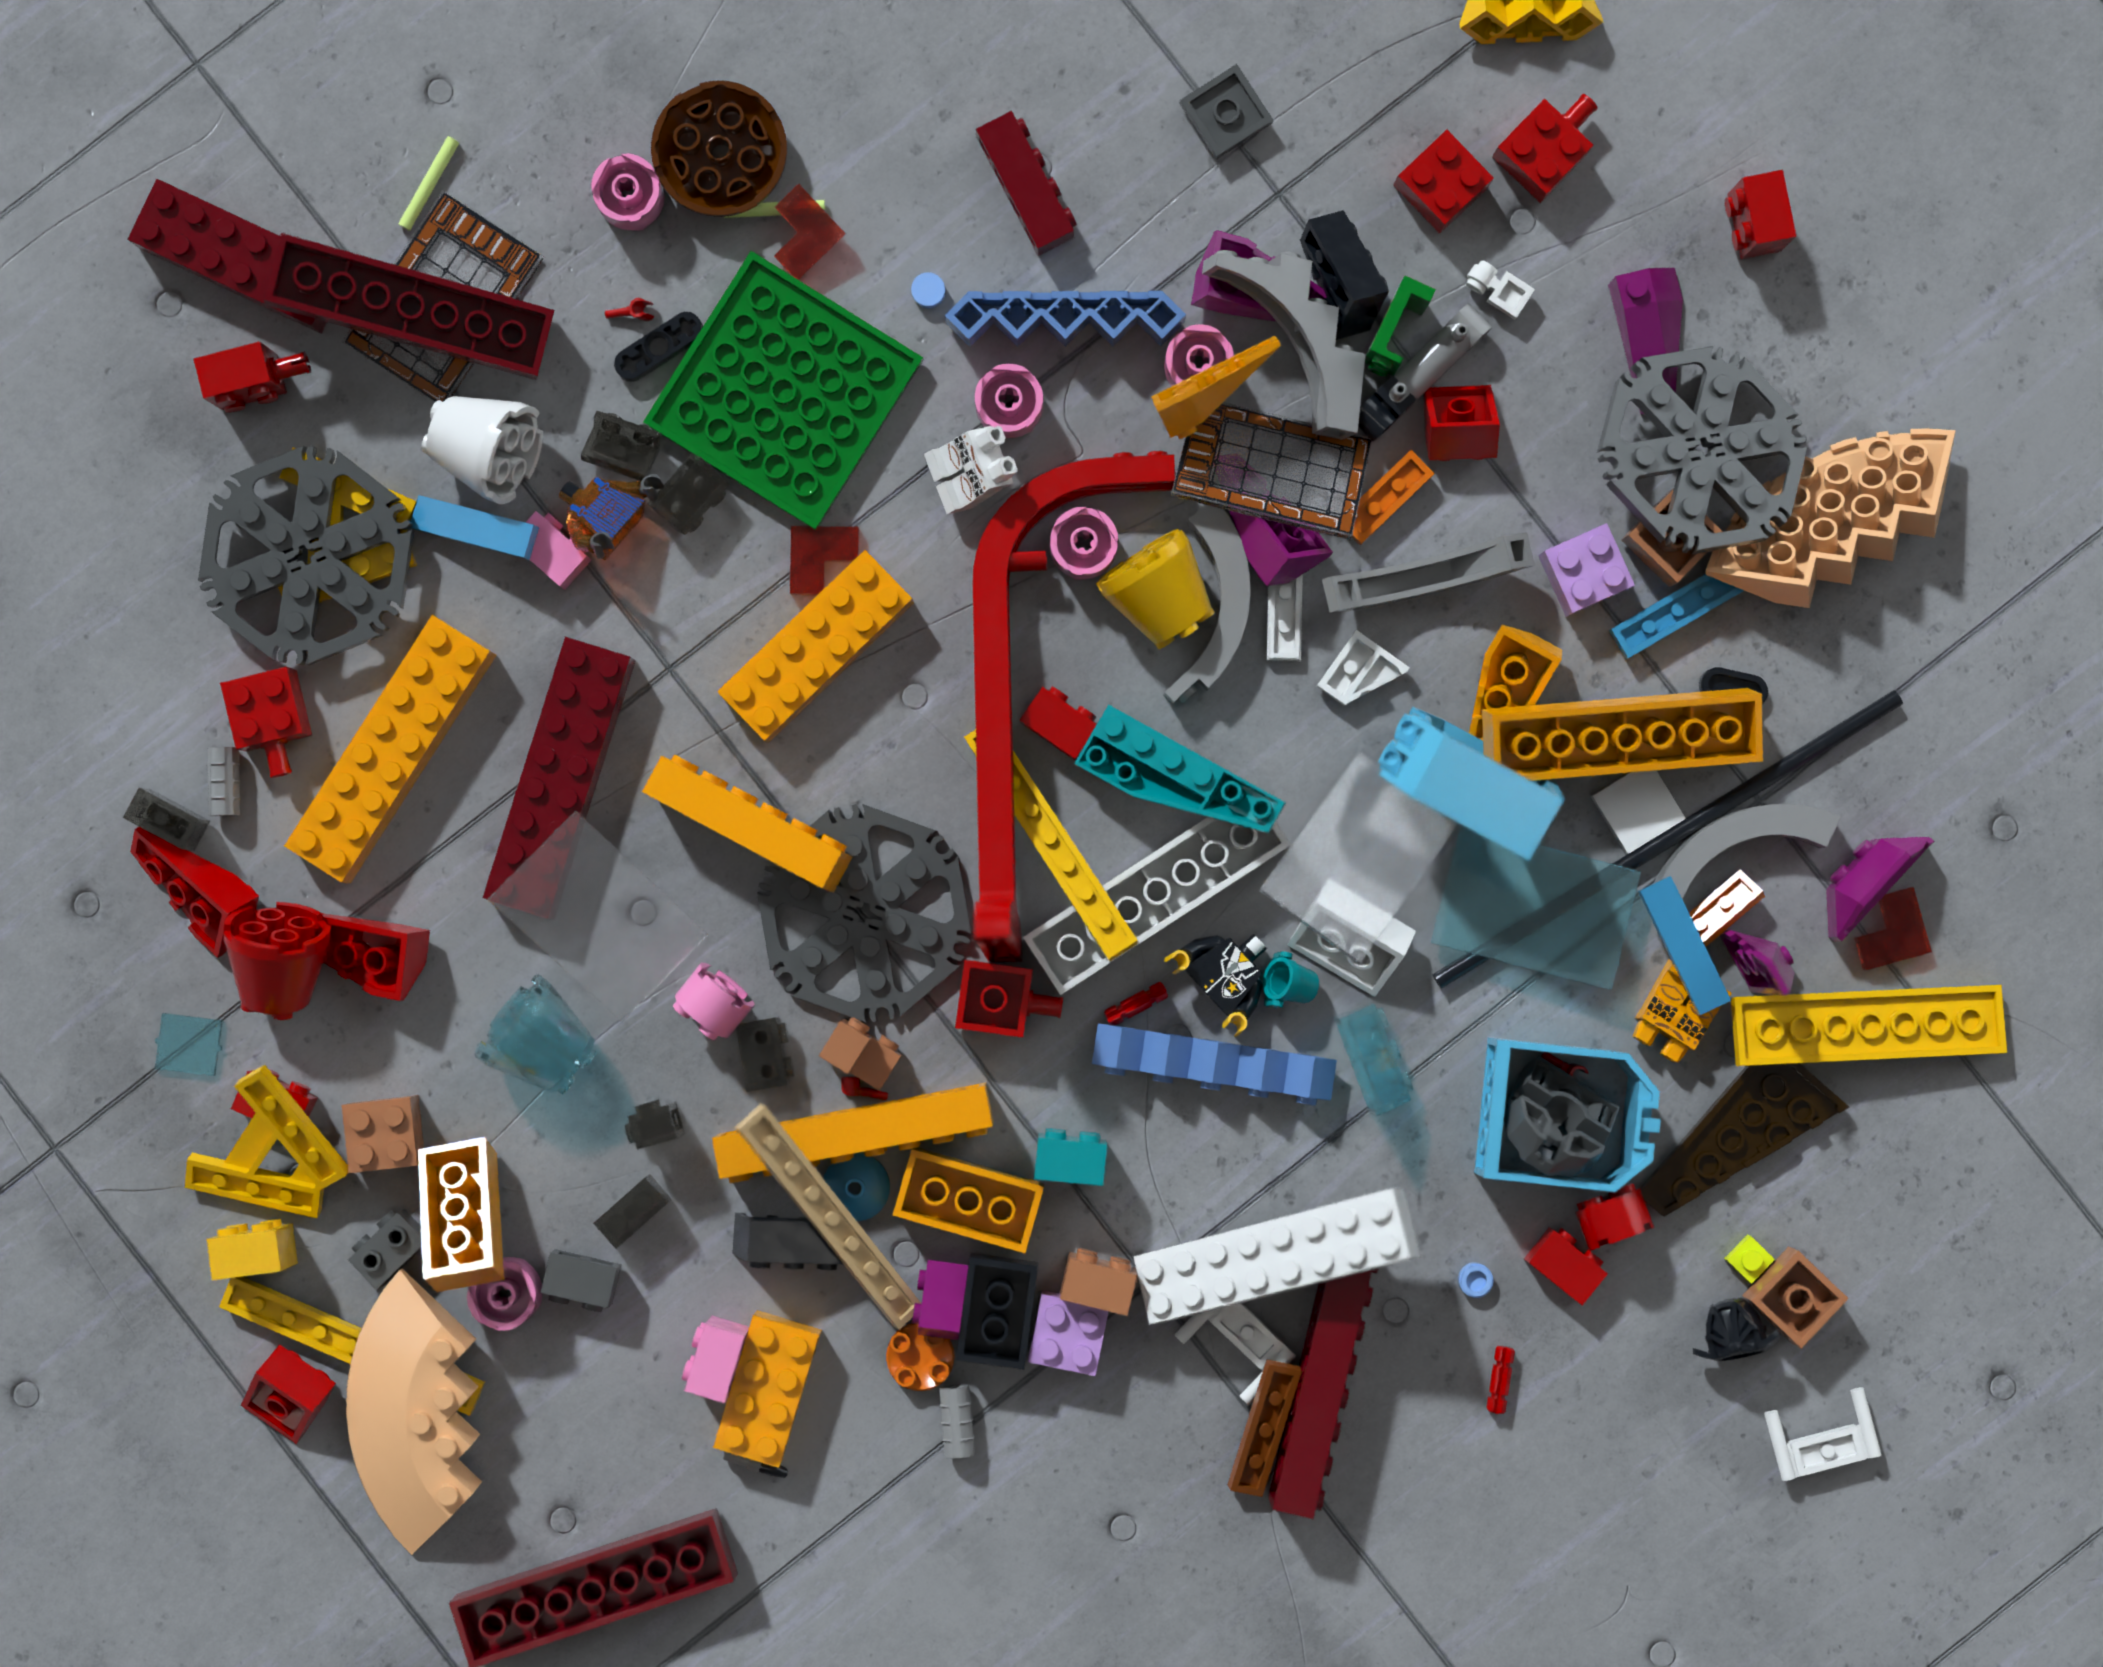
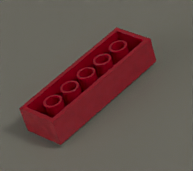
[127,179,327,334]

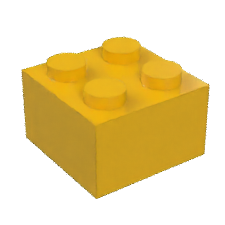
[207,1219,298,1281]

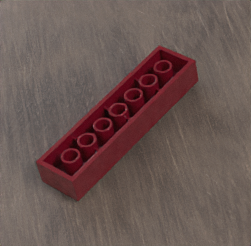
[264,233,554,380]
[482,636,636,919]
[1268,1268,1379,1519]
[449,1508,738,1667]

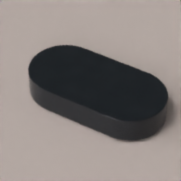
[1699,667,1768,704]

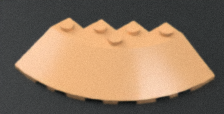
[1705,428,1955,608]
[346,1268,482,1555]

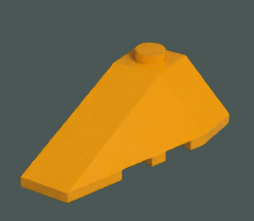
[1151,336,1281,439]
[1469,625,1563,740]

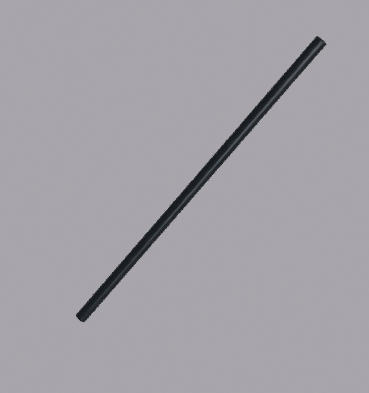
[1432,690,1903,989]

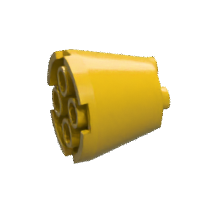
[1096,529,1215,650]

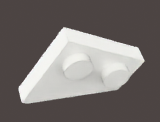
[1316,630,1410,706]

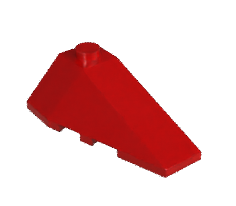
[130,826,259,958]
[323,913,430,1001]

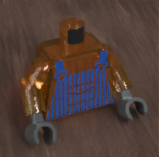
[558,474,665,560]

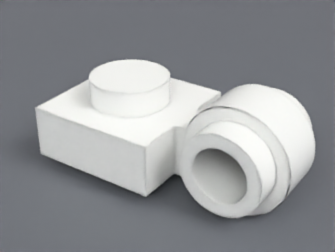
[1466,260,1535,320]

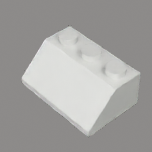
[1287,879,1416,997]

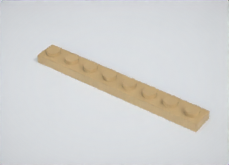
[735,1104,921,1330]

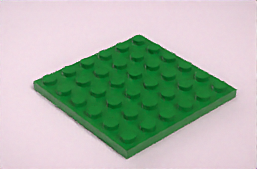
[643,251,924,531]

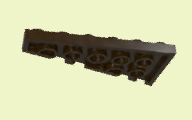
[1640,1063,1850,1217]

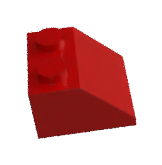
[1423,385,1500,461]
[241,1344,336,1444]

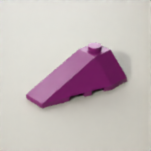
[1608,268,1683,415]
[1213,455,1333,586]

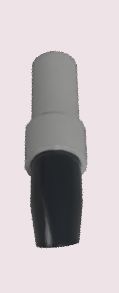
[723,1452,788,1478]

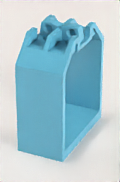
[1378,706,1564,861]
[1474,1037,1661,1192]

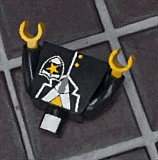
[1165,934,1267,1037]

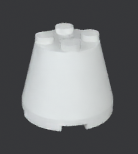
[421,396,543,504]

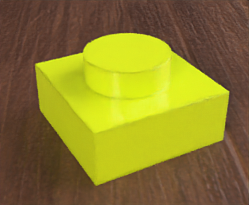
[1724,1234,1775,1284]

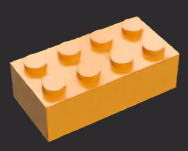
[418,1137,504,1292]
[892,1147,1044,1253]
[713,1310,822,1468]

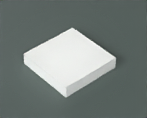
[1590,770,1686,854]

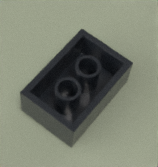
[956,1253,1038,1370]

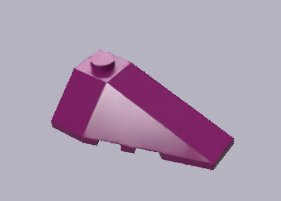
[1191,230,1326,322]
[1719,930,1795,995]

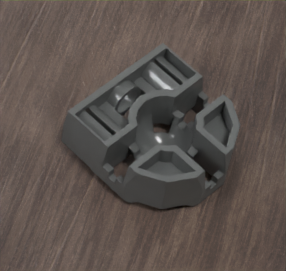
[1503,1056,1620,1178]

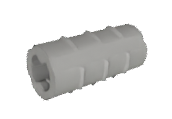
[207,747,242,816]
[939,1384,975,1459]

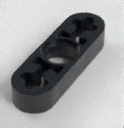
[614,312,703,382]

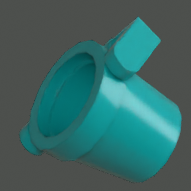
[1263,951,1319,1009]

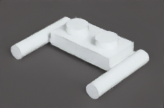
[1174,1303,1296,1405]
[1764,1387,1882,1481]

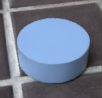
[911,272,945,308]
[1458,1262,1494,1298]

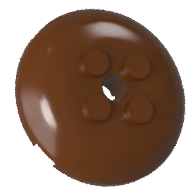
[651,81,787,217]

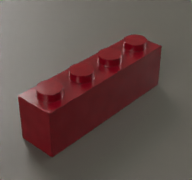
[976,110,1077,256]

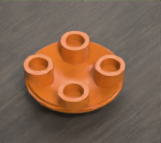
[886,1323,955,1391]

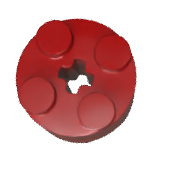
[1575,1183,1655,1251]

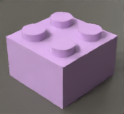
[1538,523,1635,617]
[1028,1290,1109,1376]

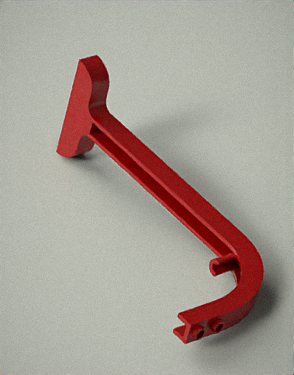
[973,451,1175,963]

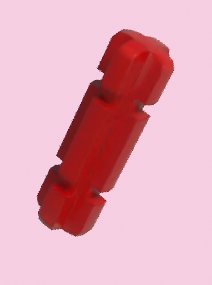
[1104,982,1168,1026]
[1486,1346,1515,1414]

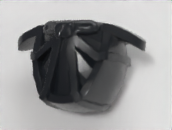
[1693,1297,1782,1361]

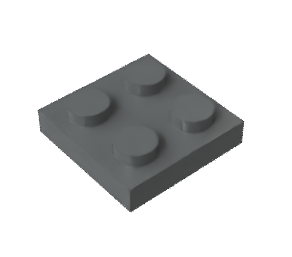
[1179,64,1273,160]

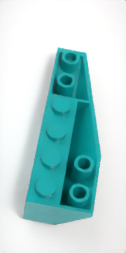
[1074,704,1286,833]

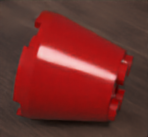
[224,902,331,1020]

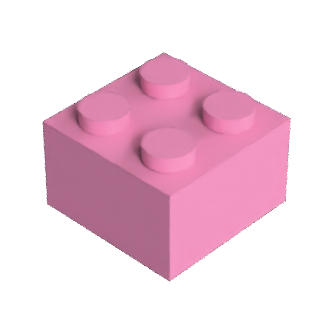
[681,1315,749,1403]

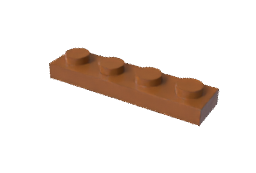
[1227,1359,1302,1497]

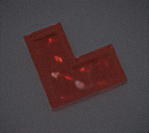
[774,183,846,280]
[790,526,860,595]
[1854,887,1932,970]

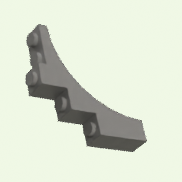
[1202,250,1366,440]

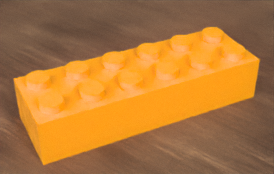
[717,550,914,743]
[642,754,853,893]

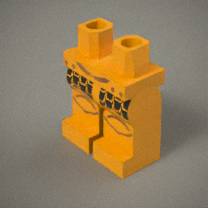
[1632,959,1732,1063]

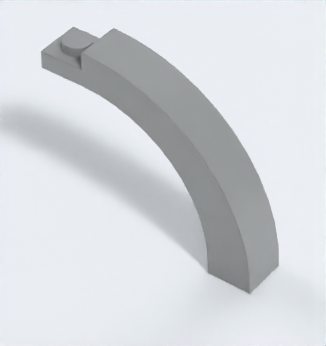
[1164,500,1251,704]
[1322,532,1535,613]
[1653,804,1841,900]

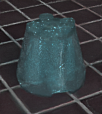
[475,974,597,1095]

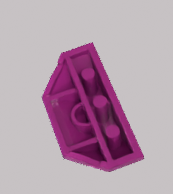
[1826,837,1934,942]

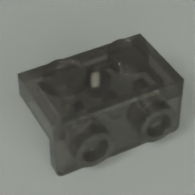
[581,411,660,481]

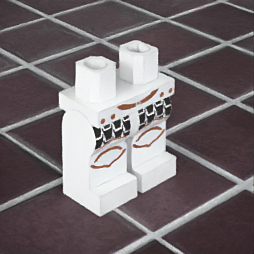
[924,426,1018,515]

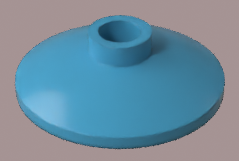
[823,1153,890,1221]

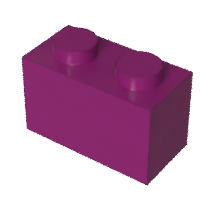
[912,1260,969,1340]

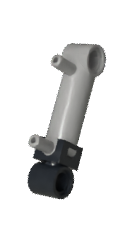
[1358,303,1492,442]

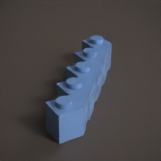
[944,291,1186,347]
[1092,1023,1337,1105]

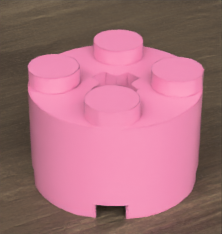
[591,153,665,231]
[1164,324,1234,386]
[975,364,1043,438]
[1050,507,1118,580]
[673,962,755,1040]
[467,1257,542,1331]

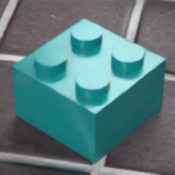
[1034,1128,1107,1186]

